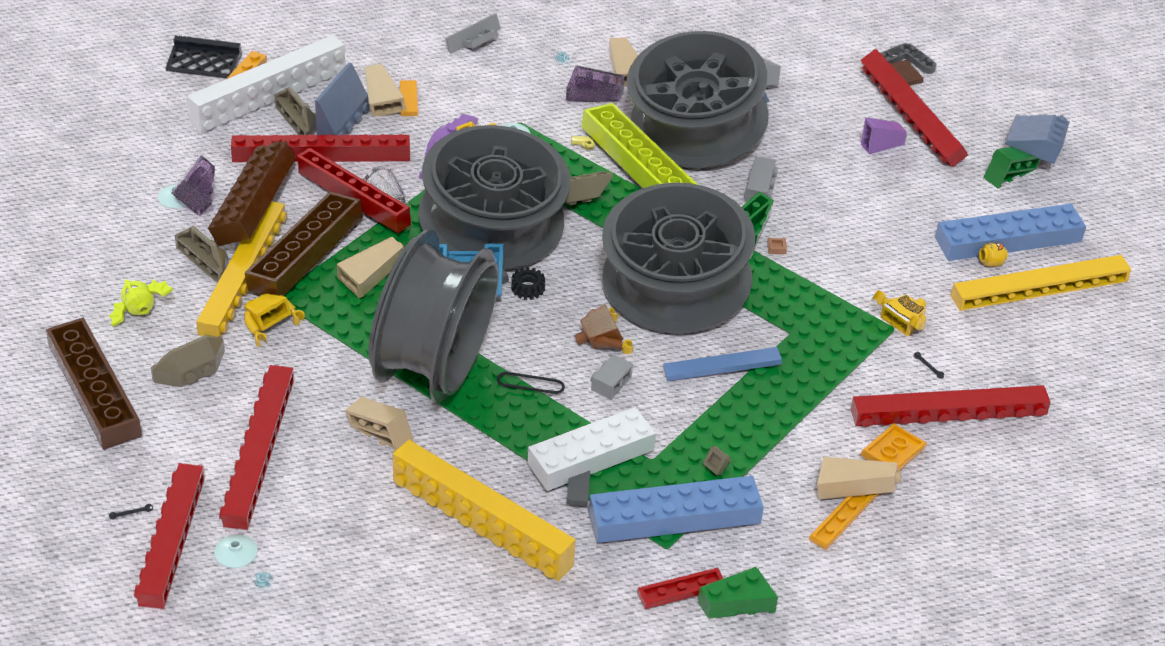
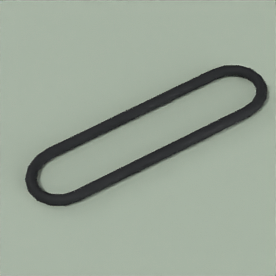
[497,372,565,394]

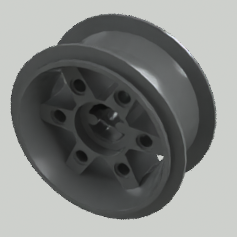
[627,31,769,168]
[418,125,571,270]
[602,183,755,334]
[368,229,499,402]

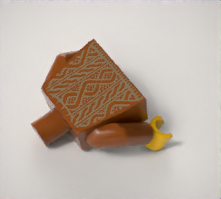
[574,303,634,354]

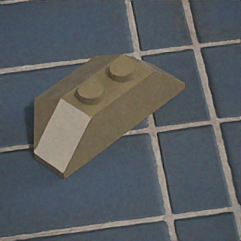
[274,87,316,135]
[565,171,613,205]
[175,226,228,283]
[151,335,225,387]

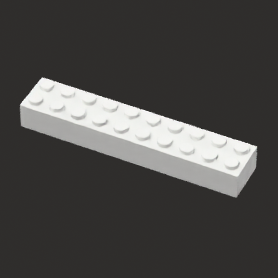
[187,35,346,133]

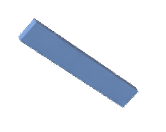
[663,347,782,381]

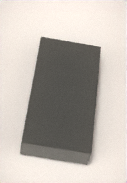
[567,471,590,506]

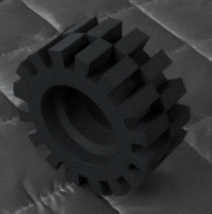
[511,267,545,300]

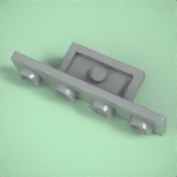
[445,14,501,54]

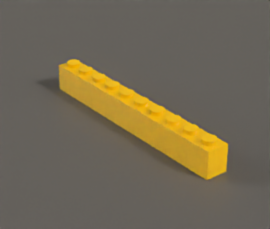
[196,201,287,337]
[951,255,1131,311]

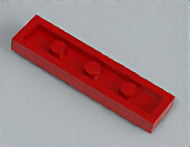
[637,567,724,609]

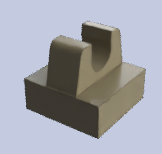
[703,446,731,475]

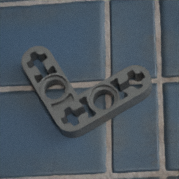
[881,43,937,74]

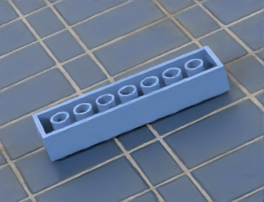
[935,203,1086,261]
[589,476,764,543]

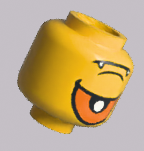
[979,243,1008,267]

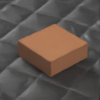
[767,238,787,255]

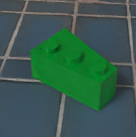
[983,147,1041,189]
[741,191,774,250]
[698,566,778,619]

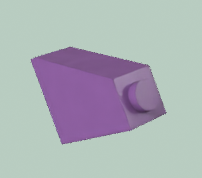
[860,117,907,155]

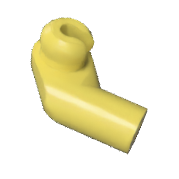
[571,136,595,150]

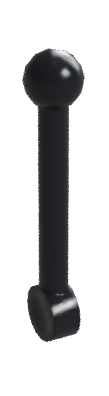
[914,352,945,379]
[109,504,153,520]

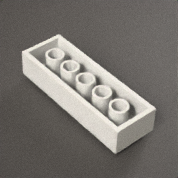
[528,407,656,491]

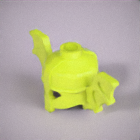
[109,279,173,327]

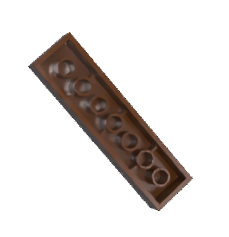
[208,141,296,246]
[245,192,363,296]
[46,317,142,449]

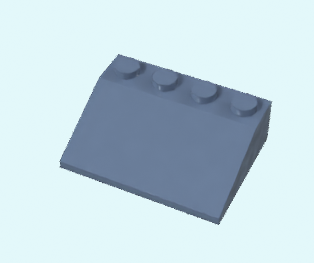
[315,62,370,135]
[1005,115,1070,164]

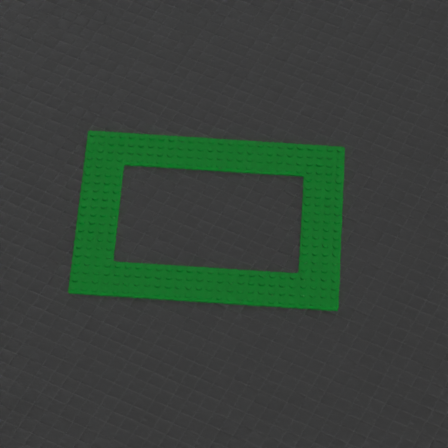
[284,122,895,549]

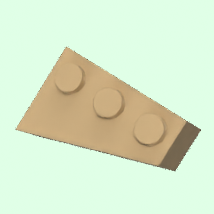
[345,397,414,453]

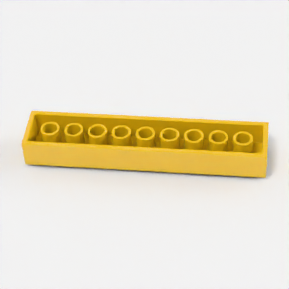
[393,439,576,582]

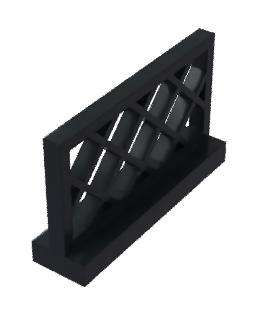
[165,35,242,79]

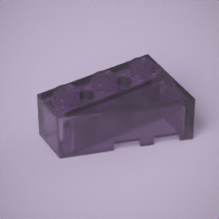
[566,65,625,102]
[171,155,215,216]

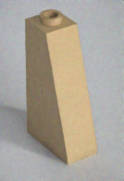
[609,38,638,87]
[365,63,406,117]
[337,237,404,298]
[817,457,901,499]

